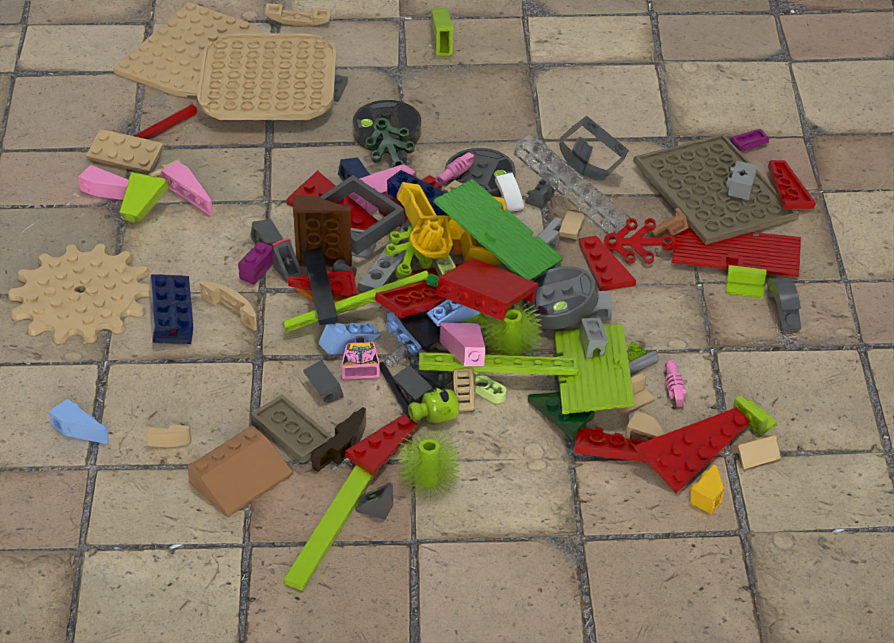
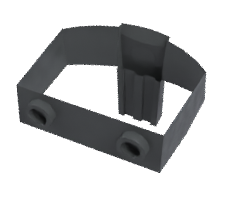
[559,116,629,180]

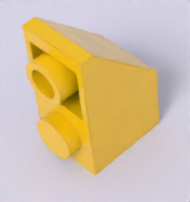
[689,464,724,514]

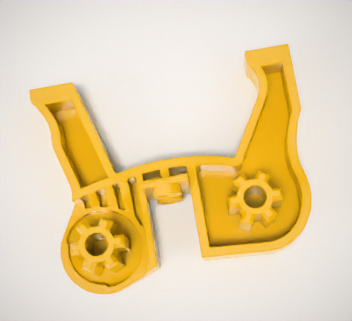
[397,182,507,266]

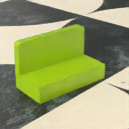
[726,265,767,298]
[733,395,777,435]

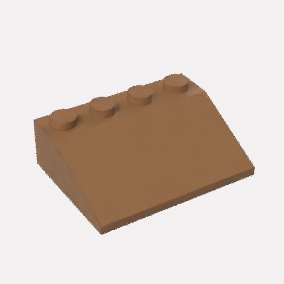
[187,425,293,517]

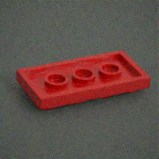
[374,281,448,318]

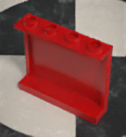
[436,258,538,321]

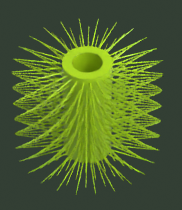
[483,299,542,356]
[398,426,461,500]

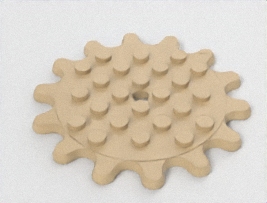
[8,244,153,344]

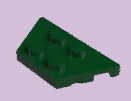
[528,392,594,439]

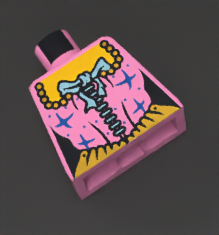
[342,337,380,379]

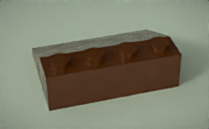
[293,195,352,267]

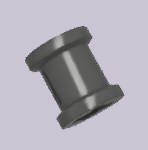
[332,259,357,278]

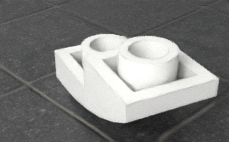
[495,173,524,212]

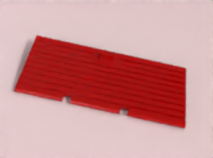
[672,225,801,277]

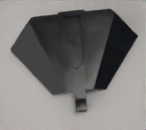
[398,311,440,350]

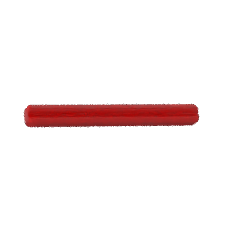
[134,104,197,140]

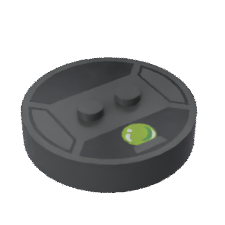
[445,148,516,198]
[521,267,599,329]

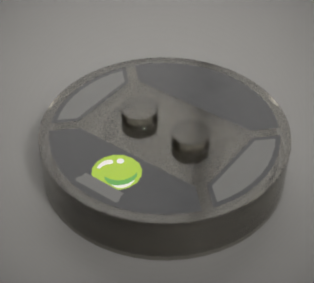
[353,100,422,153]

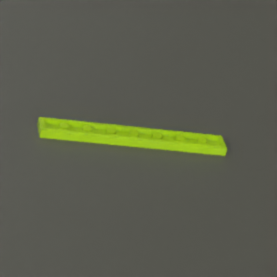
[283,270,428,332]
[419,352,578,376]
[283,465,374,591]

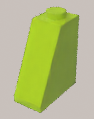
[120,172,170,222]

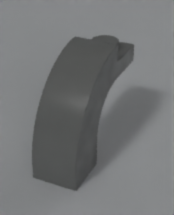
[766,276,801,331]

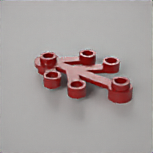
[604,218,676,264]

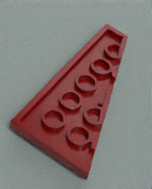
[286,170,378,230]
[633,407,750,493]

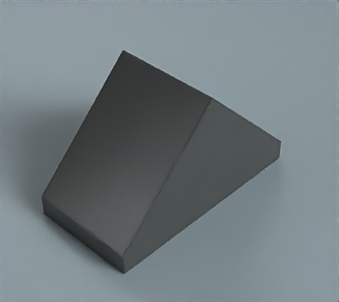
[272,241,304,282]
[355,483,393,520]

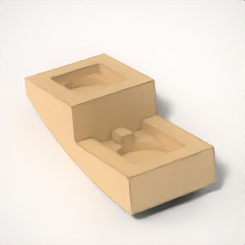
[559,211,586,240]
[146,424,192,447]

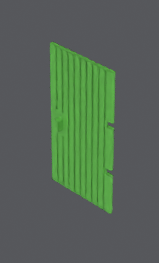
[433,179,564,280]

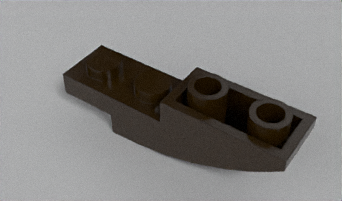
[311,407,366,472]

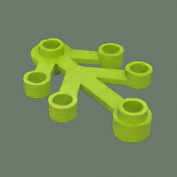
[385,225,433,279]

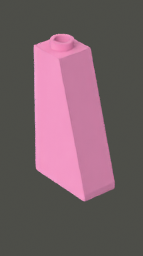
[348,164,416,214]
[440,323,485,366]

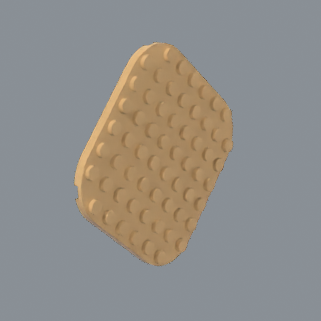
[197,33,336,121]

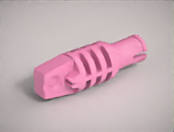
[435,152,474,186]
[665,360,687,408]

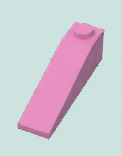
[161,161,213,216]
[78,165,129,200]

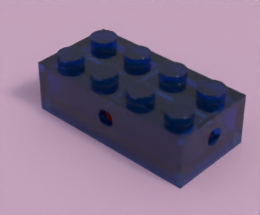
[149,274,194,344]

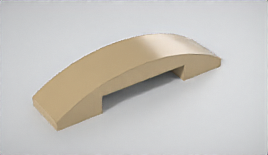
[265,3,331,26]
[200,281,257,331]

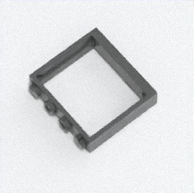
[319,175,405,255]

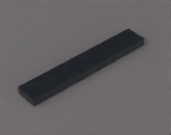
[303,248,339,325]

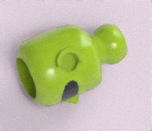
[408,388,459,424]

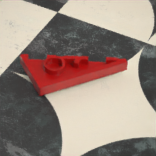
[287,270,358,298]

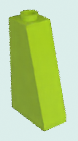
[431,8,453,56]

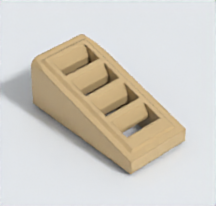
[454,369,476,412]

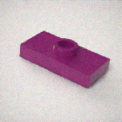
[730,129,769,152]

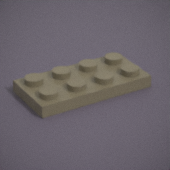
[251,395,333,463]

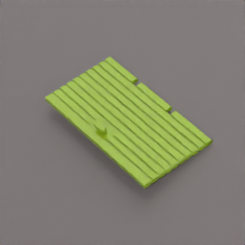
[554,324,635,414]

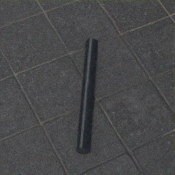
[379,362,411,419]

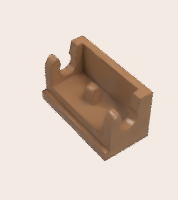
[647,208,688,238]

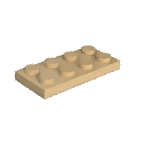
[86,129,164,174]

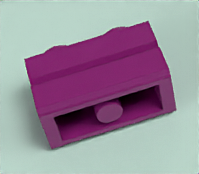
[238,242,273,285]

